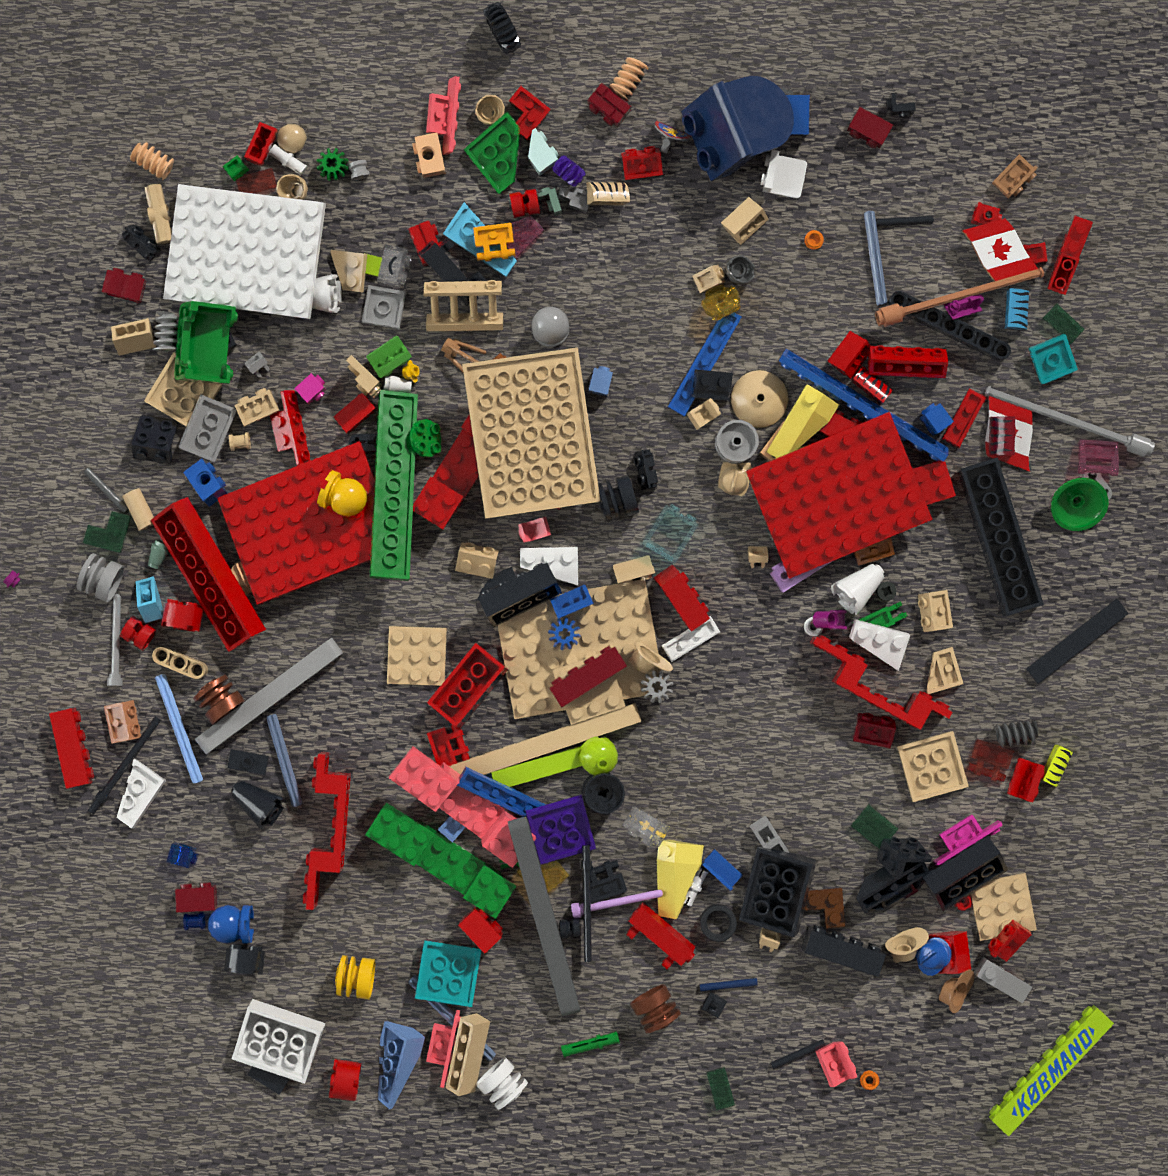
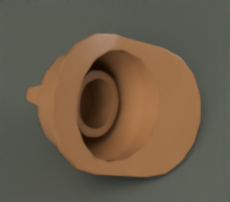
[939,970,974,1013]

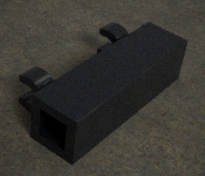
[418,237,485,306]

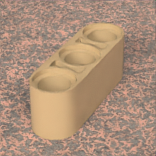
[152,647,208,679]

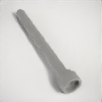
[107,594,123,686]

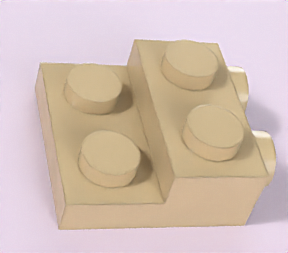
[346,355,382,398]

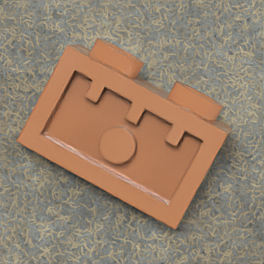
[104,700,141,744]

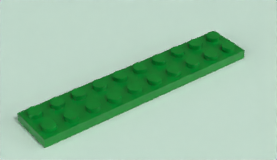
[370,390,418,581]

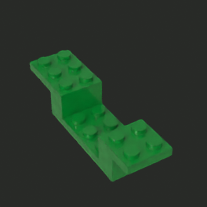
[365,802,517,919]

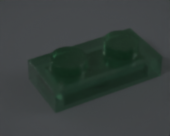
[1043,303,1085,344]
[706,1067,735,1110]

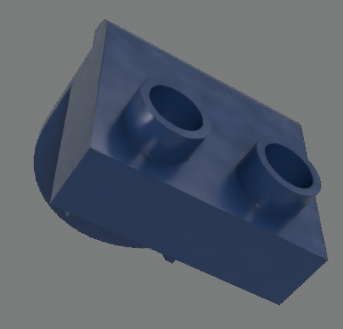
[681,76,794,181]

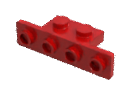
[270,390,311,466]

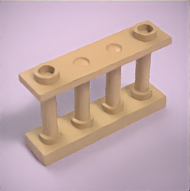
[424,280,503,331]

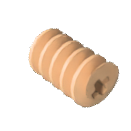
[610,57,649,101]
[130,142,174,180]

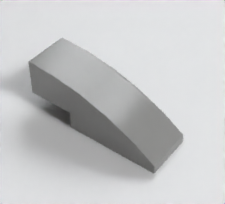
[750,816,789,852]

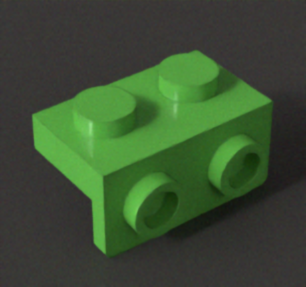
[366,336,412,378]

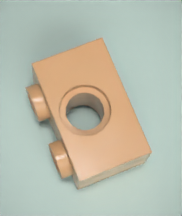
[412,133,446,178]

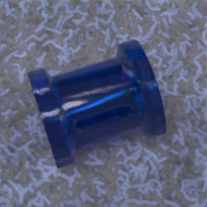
[183,912,206,931]

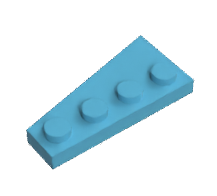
[443,202,517,277]

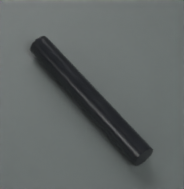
[876,216,934,226]
[770,1039,826,1070]

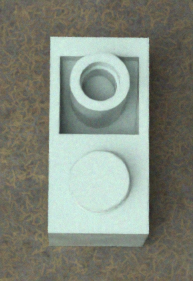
[528,128,559,176]

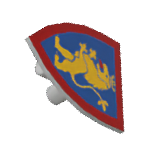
[654,121,691,153]

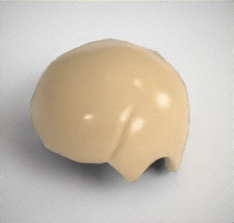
[475,95,505,125]
[276,124,307,154]
[276,174,308,200]

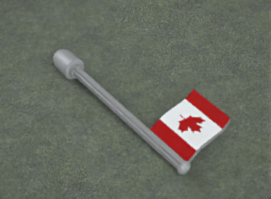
[985,386,1155,471]

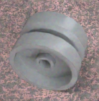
[715,420,759,464]

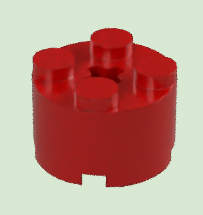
[161,599,203,632]
[329,1059,362,1101]

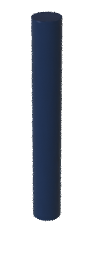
[700,978,758,992]

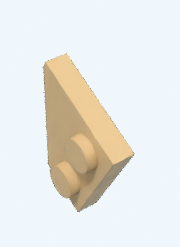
[330,250,367,292]
[926,647,963,694]

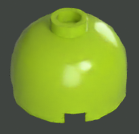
[579,736,618,775]

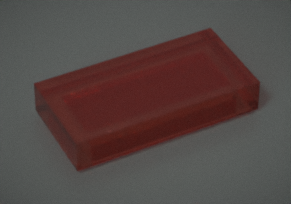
[236,168,277,194]

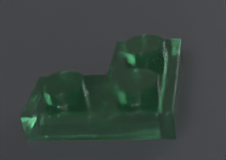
[83,511,131,553]

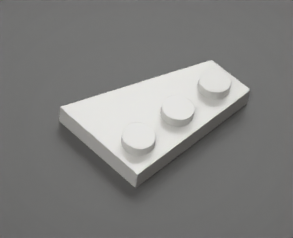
[520,547,578,585]
[849,619,910,671]
[117,759,166,828]

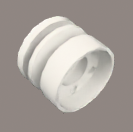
[476,1057,528,1110]

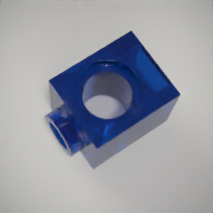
[166,842,198,868]

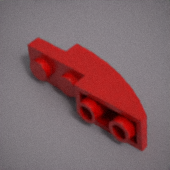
[1047,215,1093,295]

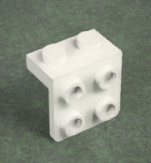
[760,150,807,199]

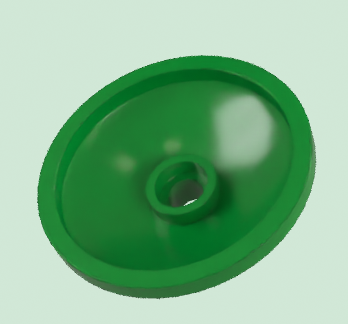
[1051,478,1109,531]

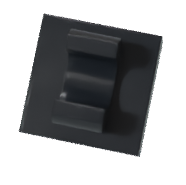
[701,992,727,1018]

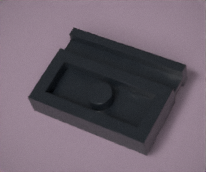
[692,369,733,401]

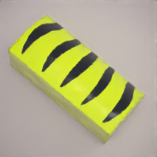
[1042,745,1073,787]

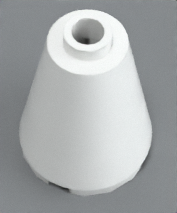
[312,274,342,313]
[831,564,884,615]

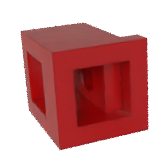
[971,202,1002,226]

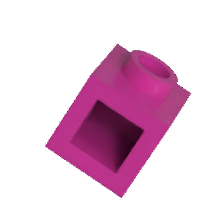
[294,373,326,404]

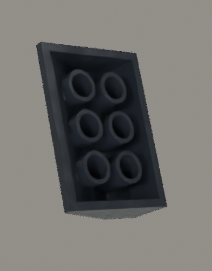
[739,847,817,937]

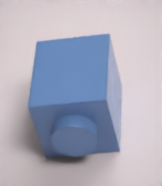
[589,366,613,396]

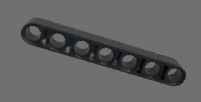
[888,291,1011,361]

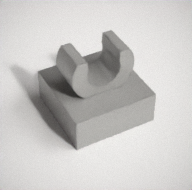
[245,351,270,377]

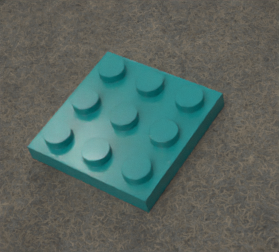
[415,940,481,1007]

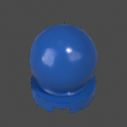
[208,905,254,944]

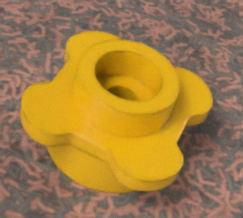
[402,360,419,383]

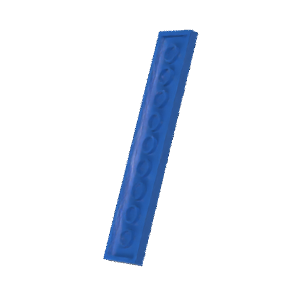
[779,349,949,462]

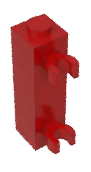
[626,902,695,969]

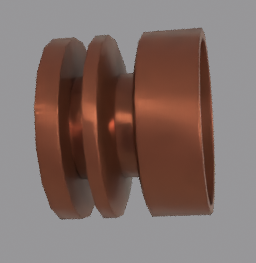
[193,675,245,725]
[630,984,681,1033]

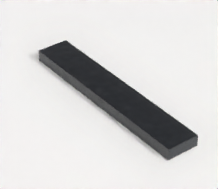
[1026,598,1129,684]

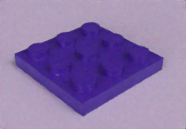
[526,795,596,864]

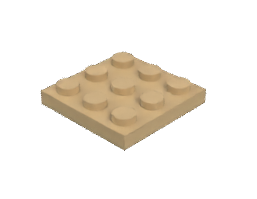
[144,352,223,427]
[387,626,447,686]
[553,654,626,725]
[897,731,969,802]
[970,873,1037,941]

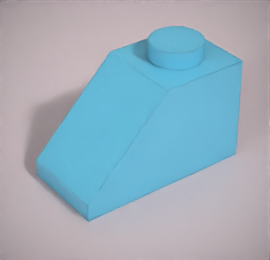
[135,576,163,623]

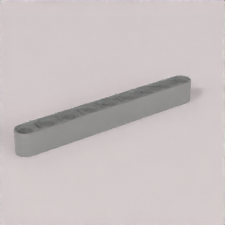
[195,638,343,755]

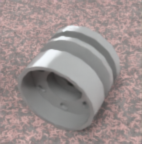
[76,553,125,602]

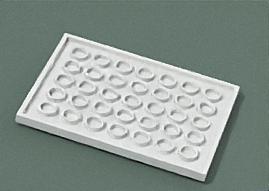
[163,184,326,319]

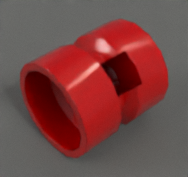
[509,189,540,218]
[120,616,156,651]

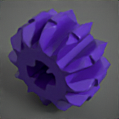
[552,156,586,186]

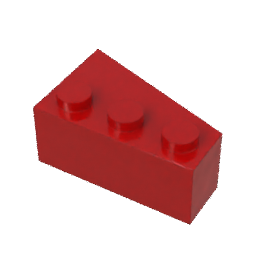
[653,565,710,632]

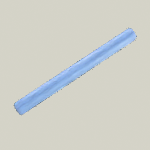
[155,674,203,784]

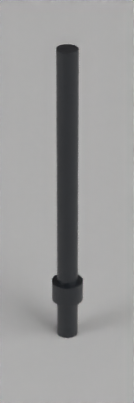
[88,716,161,814]
[580,845,592,962]

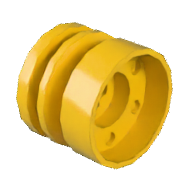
[335,955,376,1000]

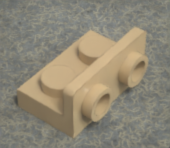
[234,388,280,427]
[918,590,953,632]

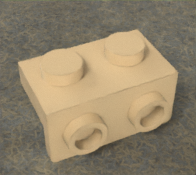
[455,542,499,579]
[613,555,655,586]

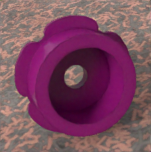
[3,570,20,588]

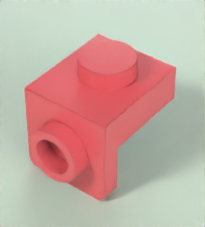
[518,517,551,543]

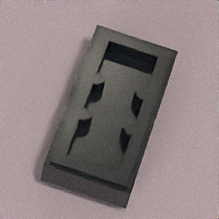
[227,749,269,775]

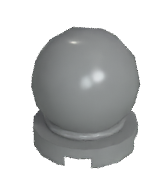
[531,306,569,347]

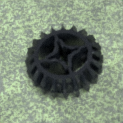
[483,2,521,54]

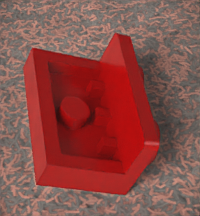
[1007,758,1045,803]

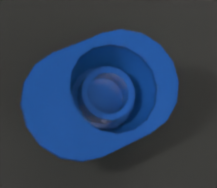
[916,937,951,976]

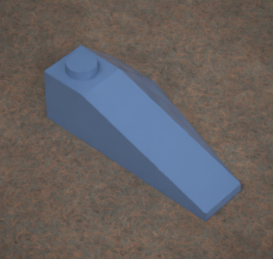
[378,1021,425,1109]

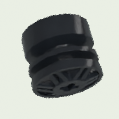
[598,475,639,522]
[582,773,625,814]

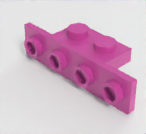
[933,814,1003,866]

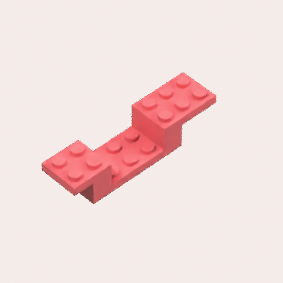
[389,746,536,868]

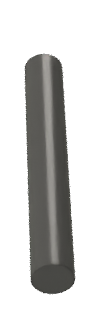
[83,467,128,513]

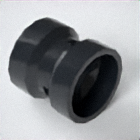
[560,918,580,939]

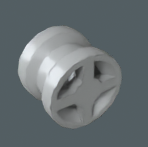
[348,160,370,181]

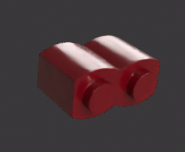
[102,268,147,303]

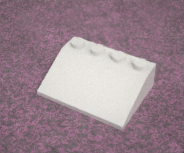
[232,999,326,1084]

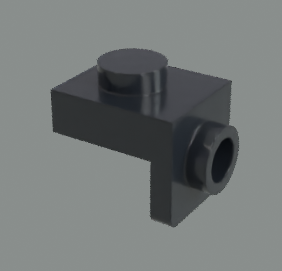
[886,93,916,118]

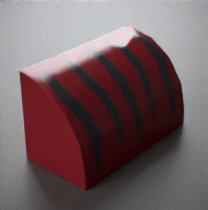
[989,416,1015,455]

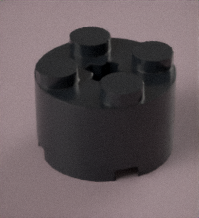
[224,944,265,975]

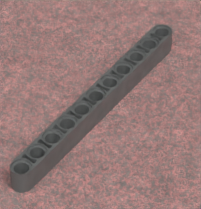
[507,816,581,1017]

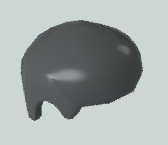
[726,255,755,285]

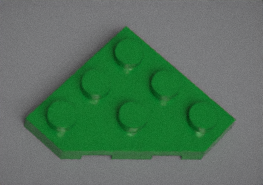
[463,112,520,195]

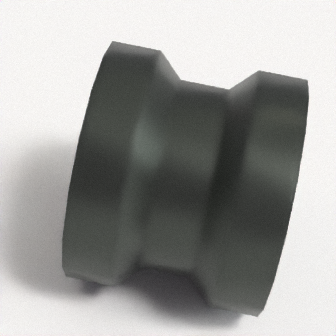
[876,581,897,601]

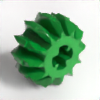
[316,148,349,181]

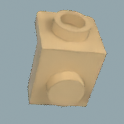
[687,398,721,430]

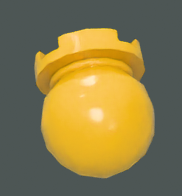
[317,470,367,517]

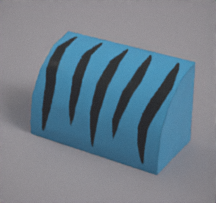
[1005,288,1029,330]

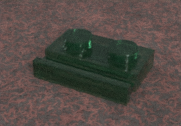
[851,803,898,849]

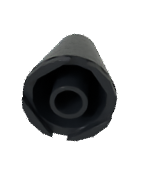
[231,781,286,831]

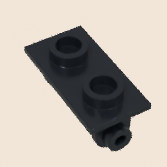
[122,224,161,261]
[633,449,658,490]

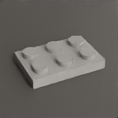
[178,394,237,462]

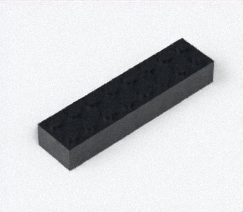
[957,457,1044,616]

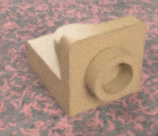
[693,265,726,293]

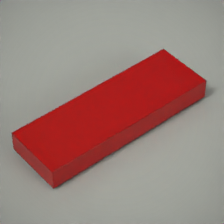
[942,388,986,448]

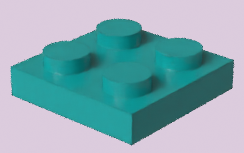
[1028,334,1078,384]

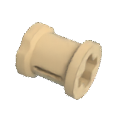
[229,432,251,451]

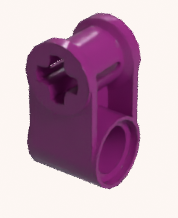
[813,610,847,629]

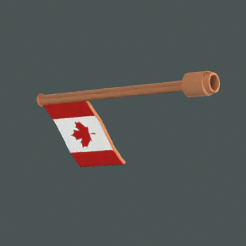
[875,218,1044,327]

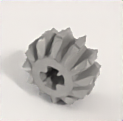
[641,671,673,703]

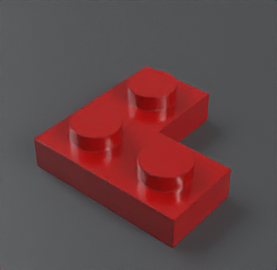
[509,86,551,140]

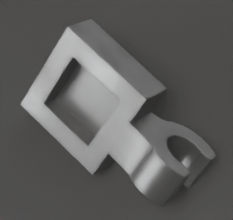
[558,187,589,213]

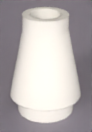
[383,375,412,392]

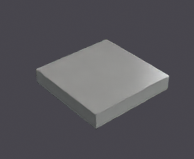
[362,285,406,330]

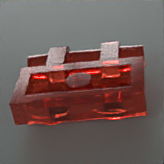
[967,739,1014,782]

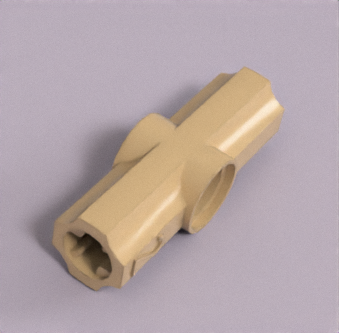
[144,184,172,244]

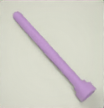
[571,890,663,919]

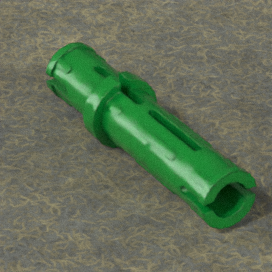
[561,1031,620,1058]

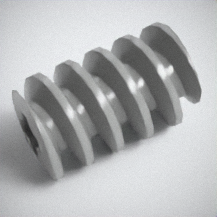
[153,311,179,352]

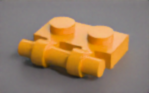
[473,223,516,262]

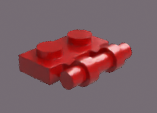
[427,724,470,766]

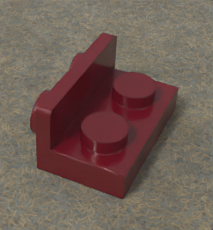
[853,712,896,749]

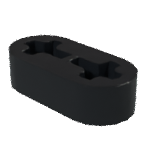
[349,433,377,452]

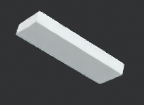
[662,616,720,662]

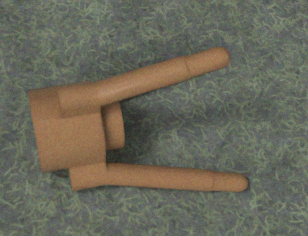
[441,338,486,372]

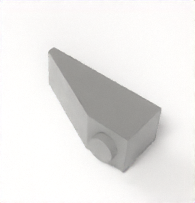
[974,957,1032,1004]

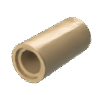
[122,488,154,531]

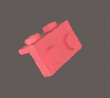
[815,1042,857,1087]

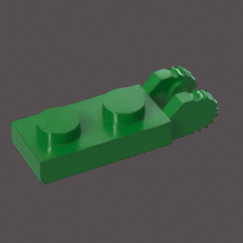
[852,601,908,627]

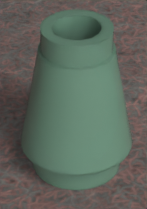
[148,539,169,569]

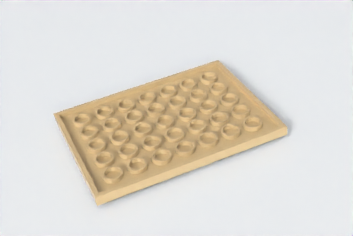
[462,348,600,519]
[498,580,663,719]

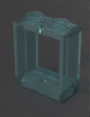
[642,504,699,564]

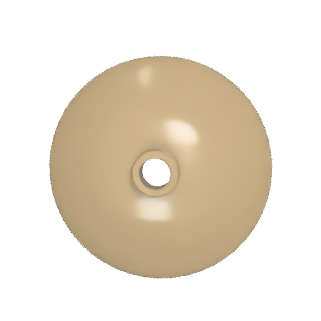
[731,370,788,428]

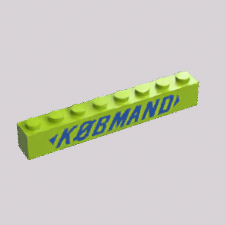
[989,1005,1114,1136]

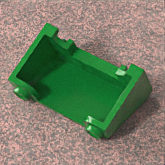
[174,301,238,384]

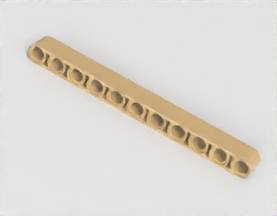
[449,703,641,775]

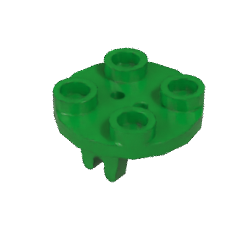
[410,419,441,457]

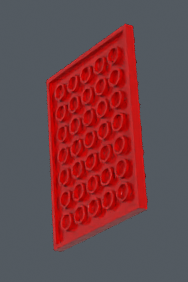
[745,412,933,579]
[217,441,375,605]

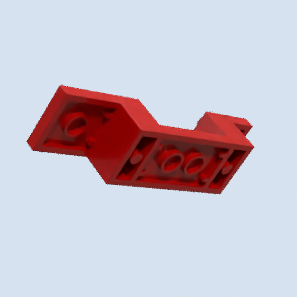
[413,414,479,530]
[810,635,953,730]
[303,752,351,910]

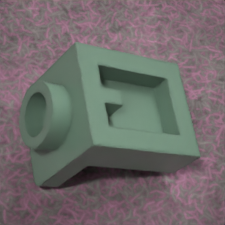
[537,187,562,216]

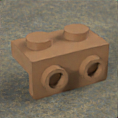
[992,154,1038,198]

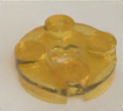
[701,285,741,320]

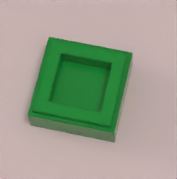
[222,155,249,182]

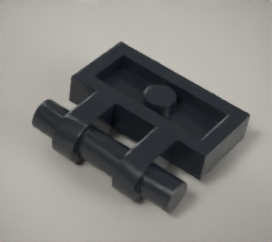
[581,860,627,903]

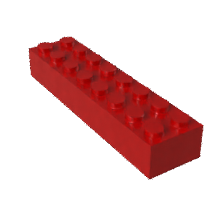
[151,497,266,652]

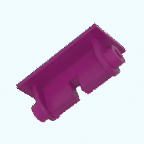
[943,294,984,320]

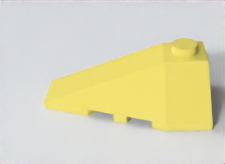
[767,385,839,458]
[657,840,704,919]

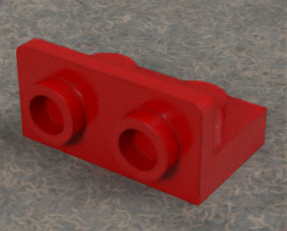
[621,146,663,180]
[988,919,1032,962]

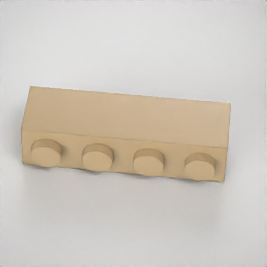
[446,1013,490,1096]

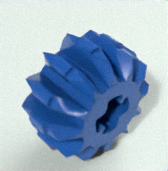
[548,618,581,650]

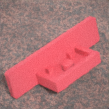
[426,76,461,155]
[426,1010,461,1088]

